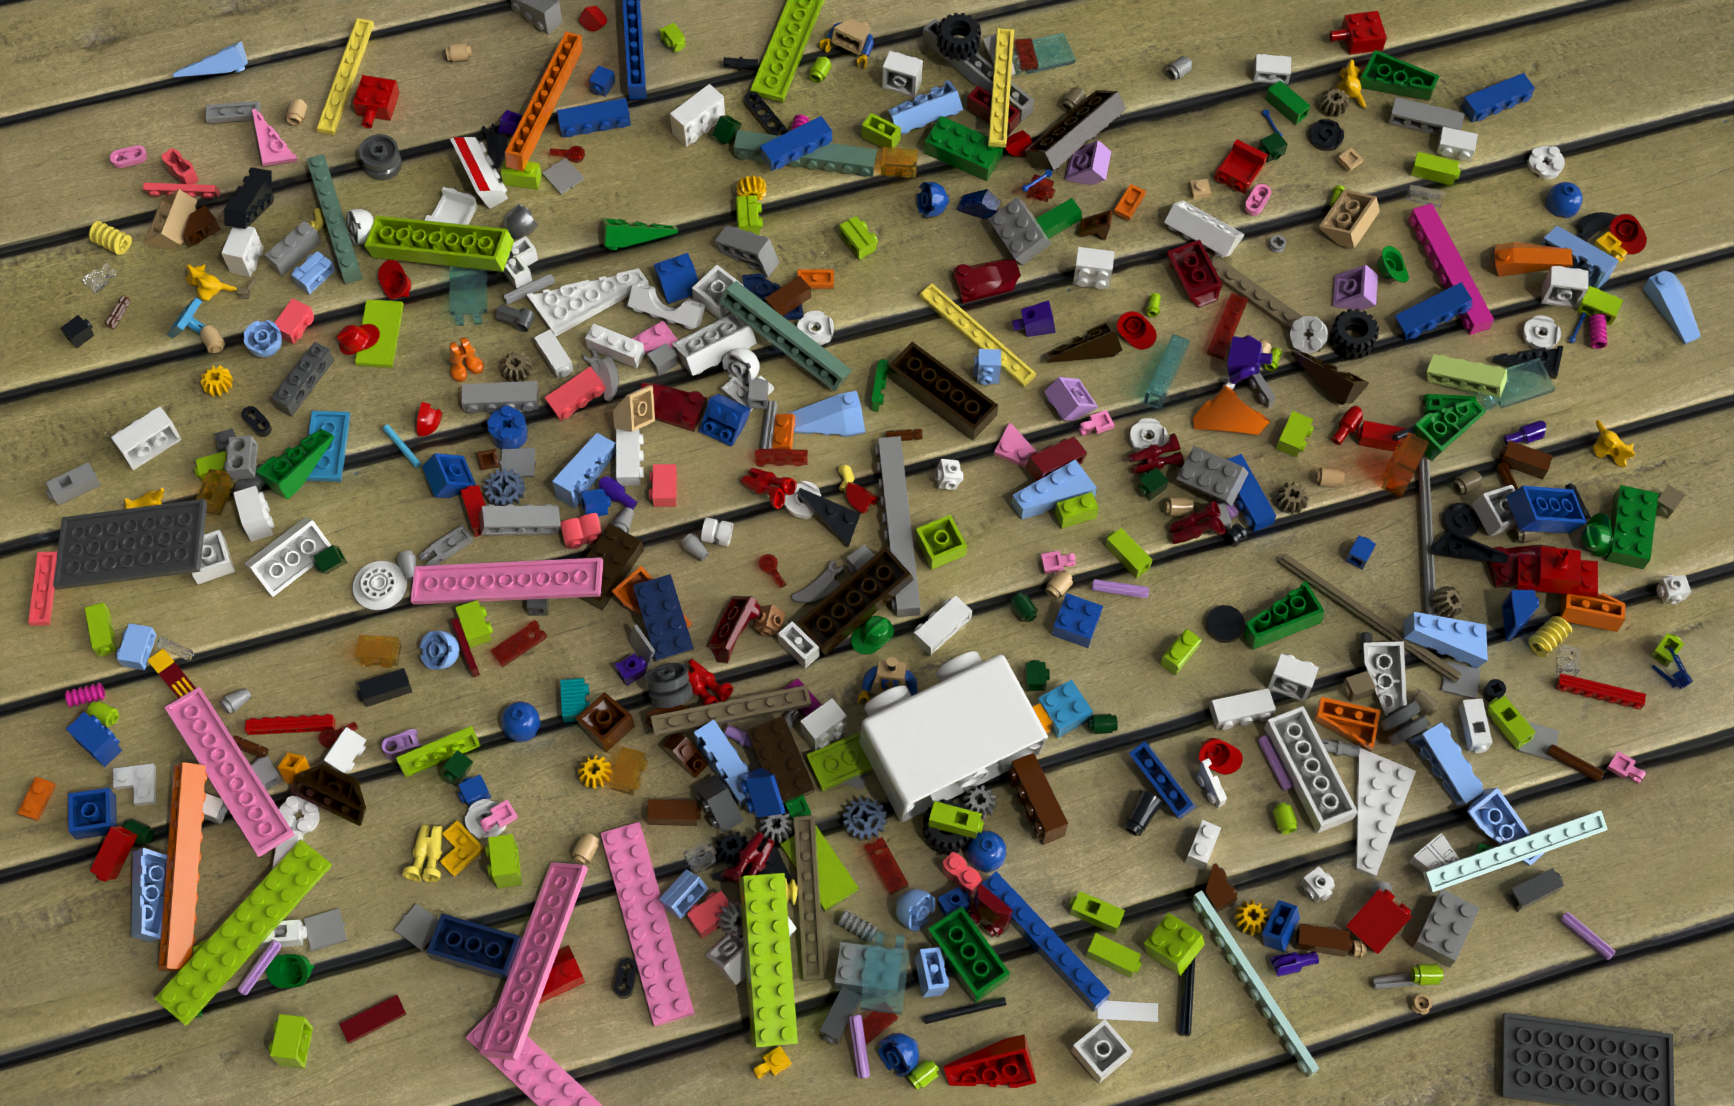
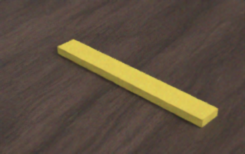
[316,18,374,135]
[988,28,1014,148]
[919,283,1036,388]

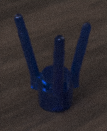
[1652,647,1694,690]

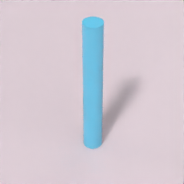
[383,424,421,468]

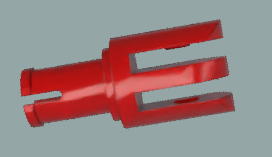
[1331,406,1363,445]

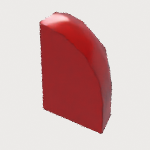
[578,5,607,32]
[1005,130,1032,157]
[417,402,443,437]
[846,482,879,513]

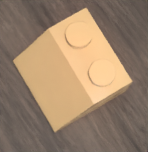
[613,385,655,432]

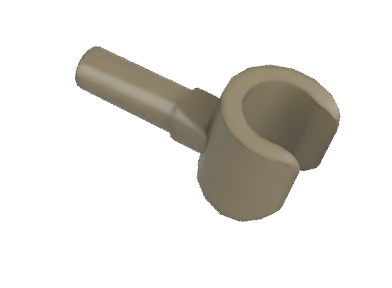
[238,277,257,299]

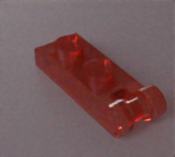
[755,449,808,467]
[491,620,547,668]
[864,837,908,895]

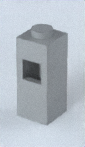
[46,462,101,506]

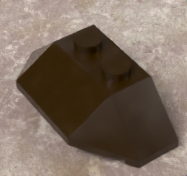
[290,763,366,826]

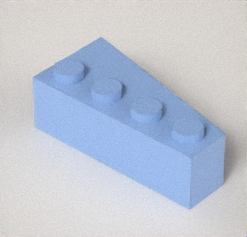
[888,80,963,134]
[1540,226,1619,289]
[1011,459,1097,520]
[1404,612,1488,668]
[1409,722,1485,806]
[131,848,167,942]

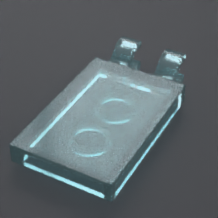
[1012,33,1076,75]
[450,266,488,326]
[1478,358,1555,410]
[860,932,909,1015]

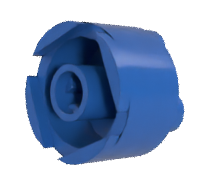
[487,405,528,450]

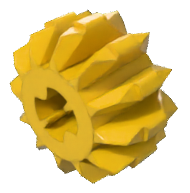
[736,175,767,200]
[200,365,233,397]
[578,755,612,790]
[1234,900,1270,936]

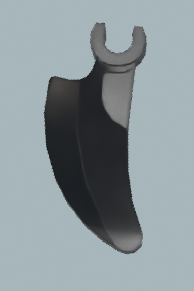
[482,123,508,169]
[1575,212,1618,242]

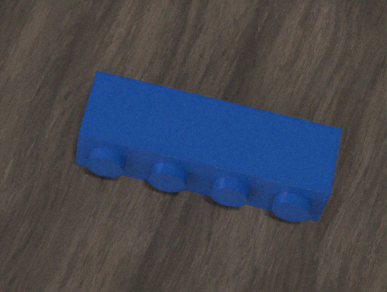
[1461,73,1535,123]
[557,98,631,137]
[760,116,832,171]
[1395,282,1473,340]
[1226,454,1276,532]
[1129,741,1197,819]

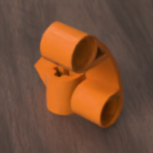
[1193,385,1270,435]

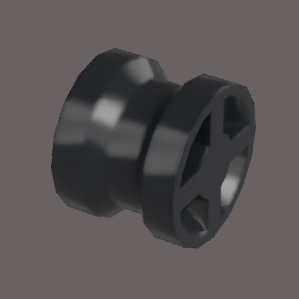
[1223,523,1248,547]
[1483,679,1506,702]

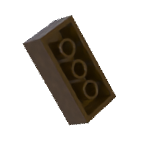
[578,523,644,611]
[746,715,815,805]

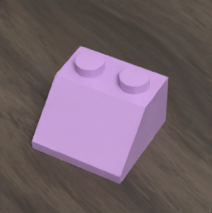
[1065,140,1111,185]
[1333,265,1378,311]
[1044,377,1098,421]

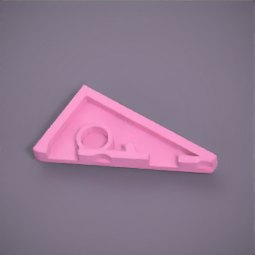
[252,109,297,166]
[632,321,678,354]
[994,423,1038,468]

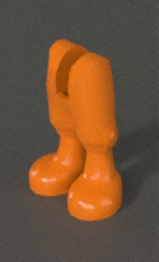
[449,337,484,382]

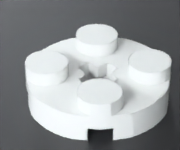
[1528,146,1565,179]
[797,311,834,345]
[1522,315,1561,350]
[1290,316,1328,353]
[1130,418,1168,452]
[784,481,821,519]
[279,796,320,836]
[465,799,506,841]

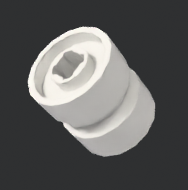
[701,517,733,547]

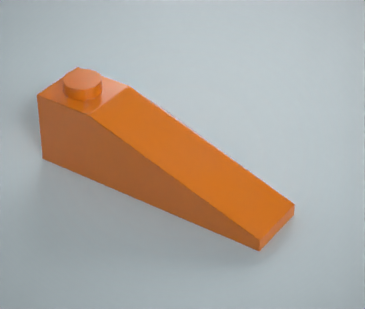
[1495,242,1573,277]
[612,566,692,628]

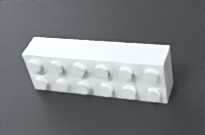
[1264,706,1358,834]

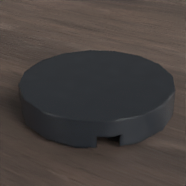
[1309,119,1344,151]
[1442,503,1481,538]
[1206,605,1245,643]

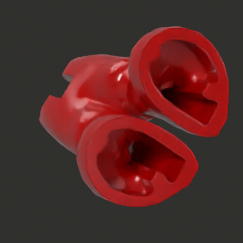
[741,468,797,509]
[687,658,733,706]

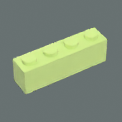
[1427,354,1507,397]

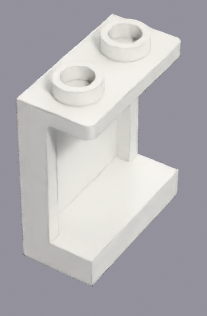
[425,187,477,225]

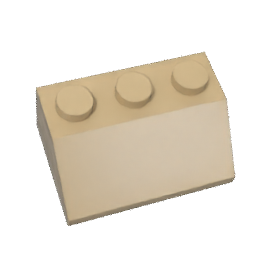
[144,189,197,249]
[1319,189,1380,249]

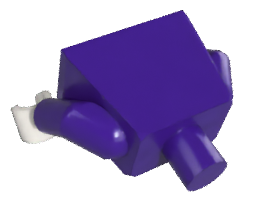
[1223,335,1273,389]

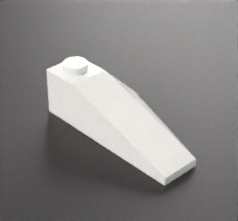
[1363,641,1407,717]

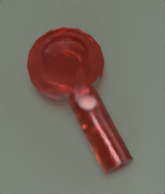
[549,146,585,163]
[759,554,786,588]
[319,722,358,748]

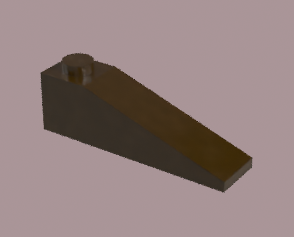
[1044,321,1123,363]
[1291,351,1369,405]

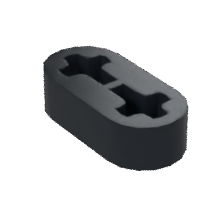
[242,406,272,437]
[614,958,638,999]

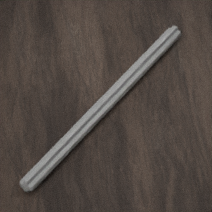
[1418,459,1437,651]

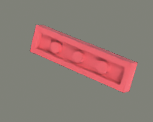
[143,183,220,199]
[28,552,57,626]

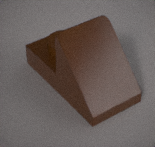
[1078,210,1113,240]

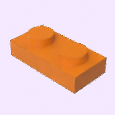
[1114,184,1146,221]
[798,269,834,289]
[772,413,796,451]
[17,777,56,821]

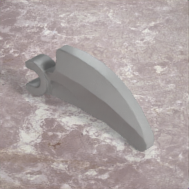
[583,349,619,402]
[792,560,844,604]

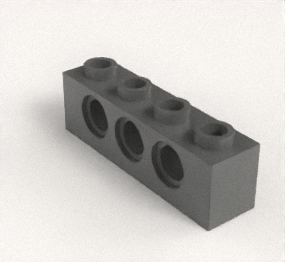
[272,342,334,417]

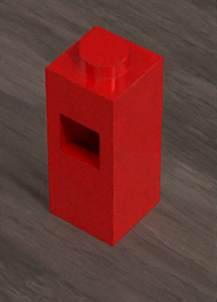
[1356,420,1408,453]
[461,485,486,537]
[90,826,138,882]

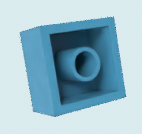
[1037,680,1093,738]

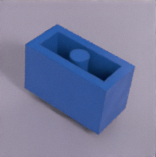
[1262,900,1300,952]

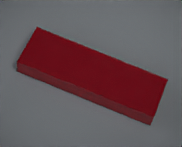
[451,618,480,677]
[339,995,407,1044]

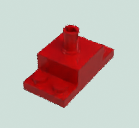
[1517,546,1598,597]

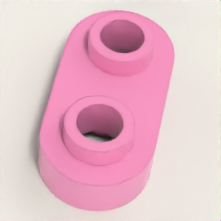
[110,145,147,168]
[1245,184,1271,216]

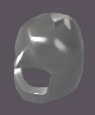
[503,203,539,240]

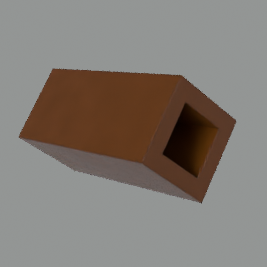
[765,276,811,316]
[1499,440,1553,479]
[647,799,702,826]
[1295,924,1353,957]

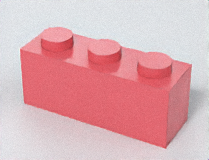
[544,366,606,421]

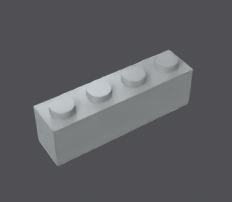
[1388,97,1465,136]
[462,381,539,414]
[479,504,561,536]

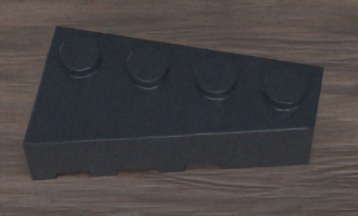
[224,167,274,229]

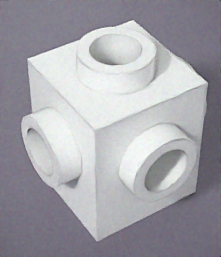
[935,459,963,490]
[1657,575,1691,604]
[1300,866,1335,902]

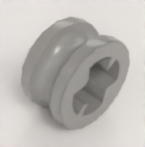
[1269,235,1286,253]

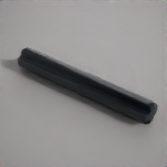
[1179,957,1196,1037]

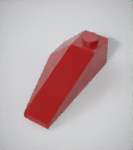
[539,945,585,1004]
[943,1034,1037,1088]

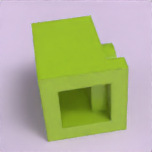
[659,22,686,53]
[1650,633,1684,667]

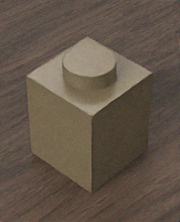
[1656,484,1685,519]
[1342,671,1376,702]

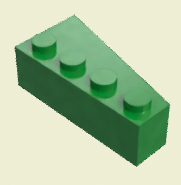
[1360,50,1440,100]
[1243,581,1325,650]

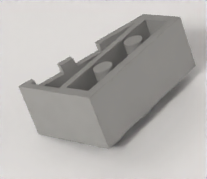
[511,0,563,35]
[715,225,780,278]

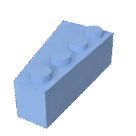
[552,433,616,509]
[694,720,750,808]

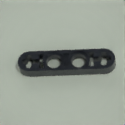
[745,92,789,136]

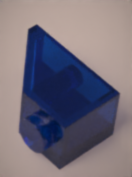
[957,189,1001,219]

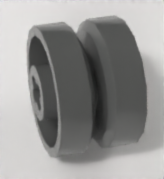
[359,134,402,181]
[645,663,693,708]
[1378,700,1431,746]

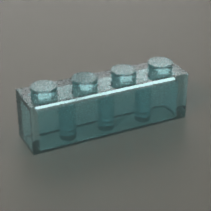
[1144,334,1190,410]

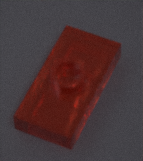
[1014,38,1039,71]
[862,1002,898,1046]

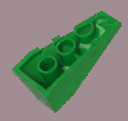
[602,218,678,250]
[1414,398,1486,461]
[256,429,335,500]

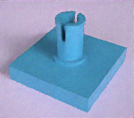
[167,297,206,338]

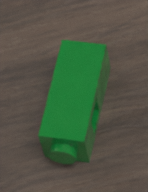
[1265,80,1311,125]
[1036,198,1082,239]

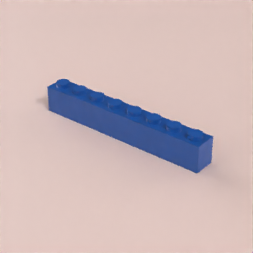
[623,0,647,100]
[982,871,1111,1012]

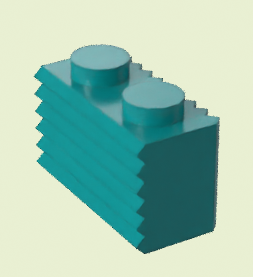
[560,678,590,723]

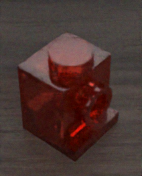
[1027,174,1056,202]

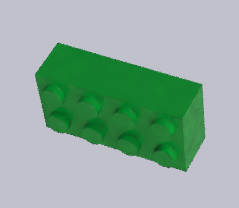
[924,116,1003,181]
[1605,485,1659,569]
[927,906,1010,1003]

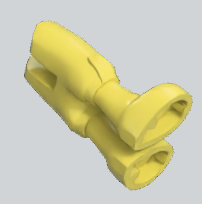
[402,825,442,883]

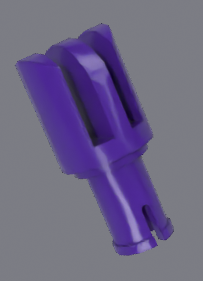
[1503,420,1546,445]
[599,476,638,510]
[1270,951,1319,977]

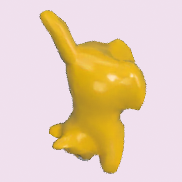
[1335,59,1366,108]
[185,264,237,301]
[1593,420,1635,468]
[124,488,164,509]

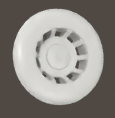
[353,561,407,610]

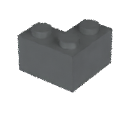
[694,775,744,833]

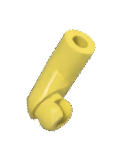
[308,208,325,232]
[838,465,855,493]

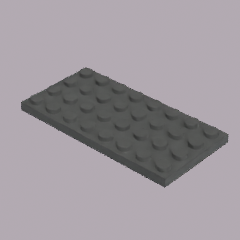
[53,499,207,590]
[1501,1013,1674,1106]

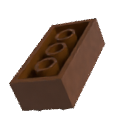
[1008,752,1068,845]

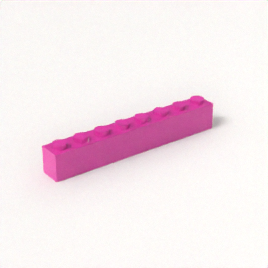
[1409,203,1494,335]

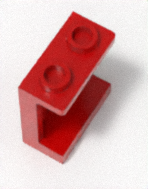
[1214,139,1268,194]
[1346,888,1413,954]

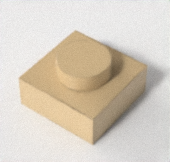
[1337,148,1363,172]
[1190,179,1211,199]

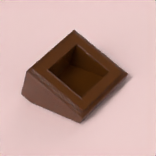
[477,448,499,470]

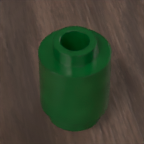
[1010,593,1038,622]
[1088,713,1118,734]
[122,819,154,845]

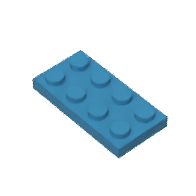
[306,411,351,482]

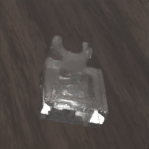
[82,263,117,294]

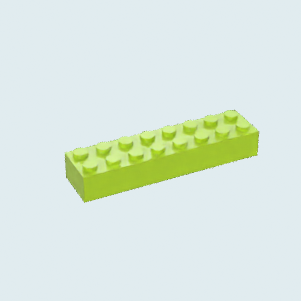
[364,215,514,272]
[739,873,798,1047]

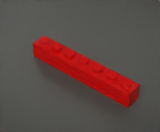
[1555,673,1646,709]
[245,714,336,735]

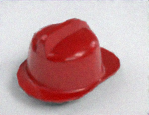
[1610,214,1647,255]
[378,260,412,299]
[1117,311,1157,350]
[337,324,380,355]
[1199,738,1243,775]

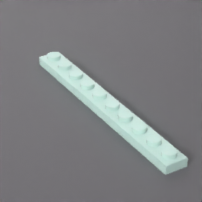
[1423,810,1608,892]
[1192,890,1319,1077]

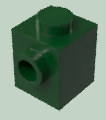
[712,115,742,144]
[1258,132,1288,163]
[1137,467,1169,501]
[313,545,348,574]
[1024,660,1050,692]
[440,750,473,787]

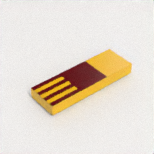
[147,648,196,699]

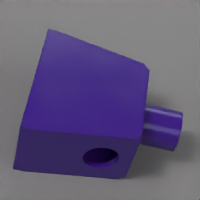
[1012,300,1056,337]

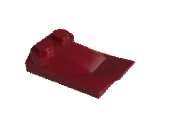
[1166,240,1223,308]
[951,258,1021,304]
[640,383,708,432]
[1487,544,1556,588]
[706,596,761,664]
[967,883,1013,938]

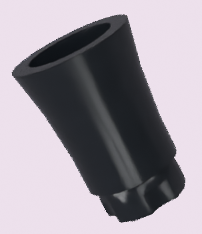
[1123,790,1163,836]

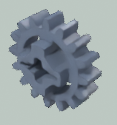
[483,468,526,506]
[843,797,887,841]

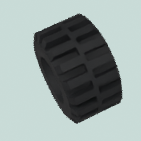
[937,13,981,61]
[1329,309,1379,359]
[922,799,970,855]

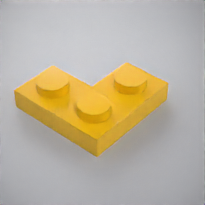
[440,820,485,877]

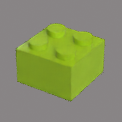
[915,514,967,570]
[485,834,522,889]
[1144,912,1205,976]
[269,1014,313,1069]

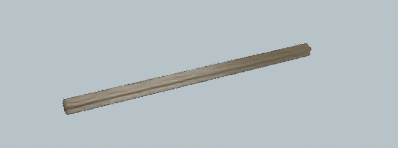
[1279,554,1462,683]

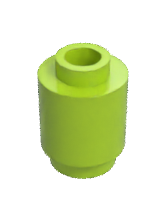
[809,57,832,83]
[87,701,119,727]
[1272,803,1298,835]
[1411,964,1444,985]
[907,1059,939,1090]

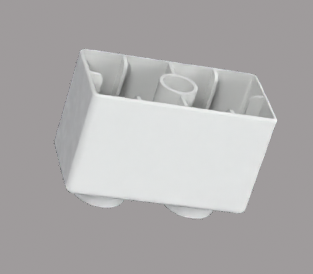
[859,651,1048,822]

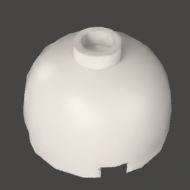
[347,209,374,245]
[722,348,760,385]

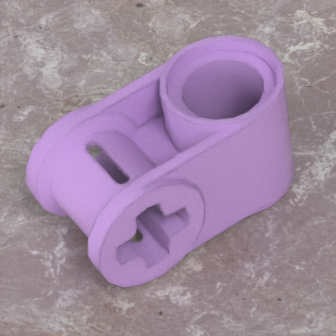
[382,729,422,761]

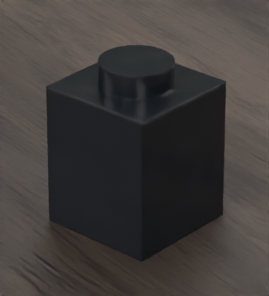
[60,315,95,349]

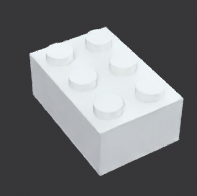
[670,84,725,147]
[111,407,182,470]

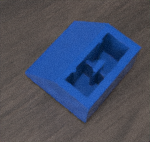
[699,393,751,447]

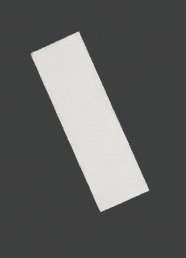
[1098,1001,1158,1022]

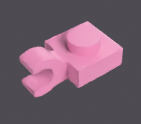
[1079,410,1114,436]
[1041,551,1076,574]
[1607,751,1646,784]
[480,800,518,832]

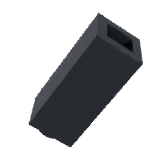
[357,668,412,707]

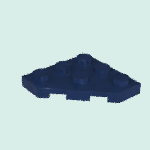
[742,273,804,320]

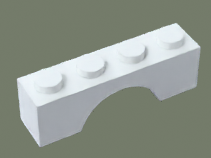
[628,282,706,329]

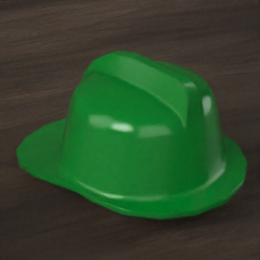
[1377,246,1409,283]
[1582,513,1613,557]
[851,616,894,655]
[266,954,314,988]

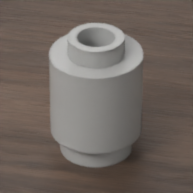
[1166,56,1192,80]

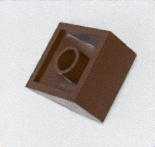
[576,692,635,753]

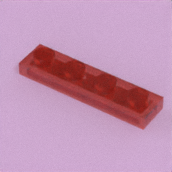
[1207,293,1248,360]

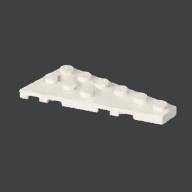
[527,268,649,337]
[1356,748,1416,878]

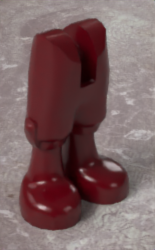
[1128,433,1184,474]
[1168,501,1225,544]
[721,831,775,888]

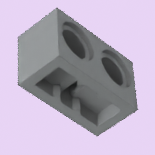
[224,435,258,480]

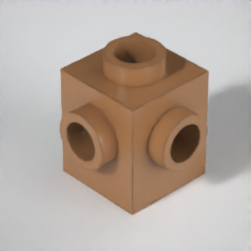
[753,604,785,637]

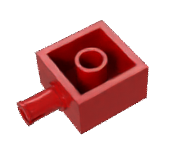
[1329,10,1387,55]
[353,75,400,129]

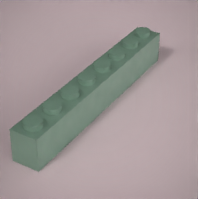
[734,130,877,177]
[307,154,363,284]
[719,281,852,391]

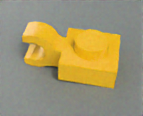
[1594,231,1627,263]
[753,1046,792,1079]

